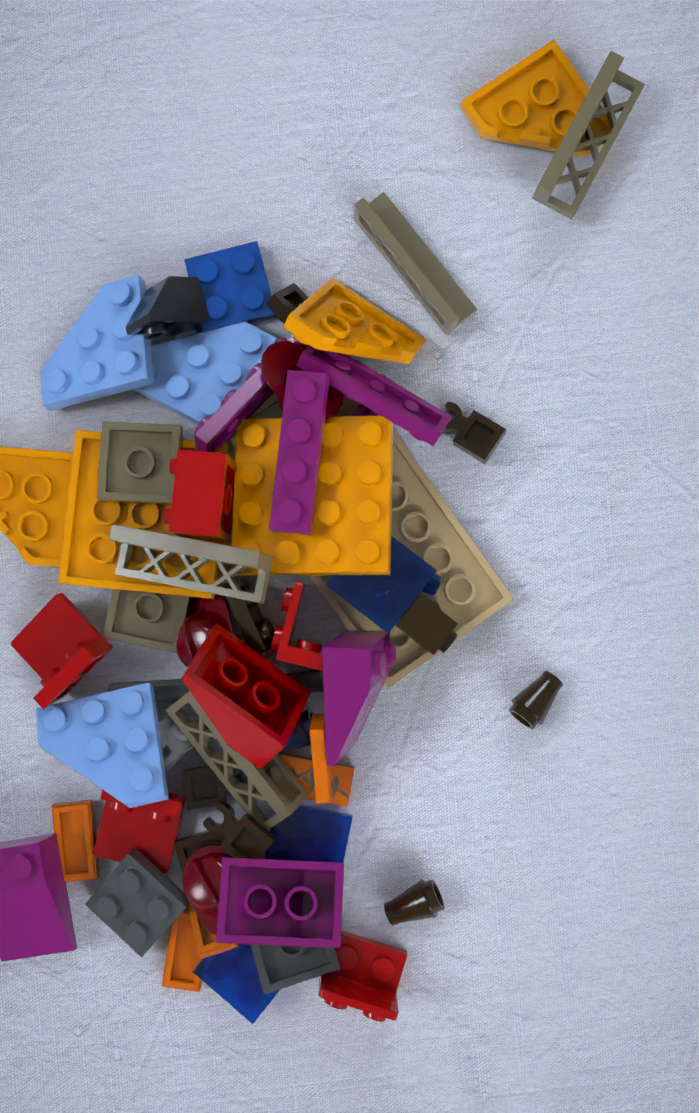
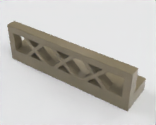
[532,51,645,220]
[354,192,477,336]
[109,524,274,604]
[165,691,310,830]

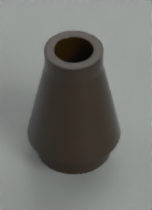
[509,671,563,730]
[384,879,445,926]

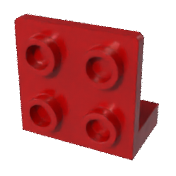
[271,581,323,671]
[11,593,114,710]
[93,789,186,873]
[318,930,408,1022]

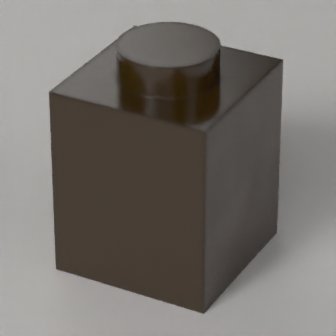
[395,594,458,655]

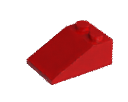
[181,623,311,769]

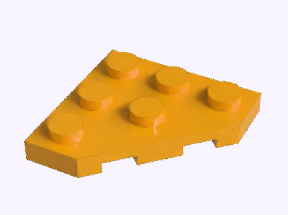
[459,39,612,157]
[283,278,427,364]
[0,446,73,567]

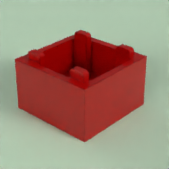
[163,449,237,543]

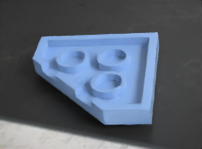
[41,275,154,411]
[132,321,278,425]
[36,682,169,808]

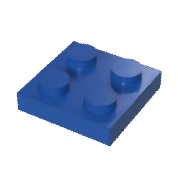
[184,241,277,332]

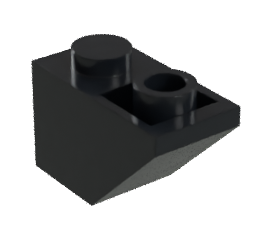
[125,276,210,340]

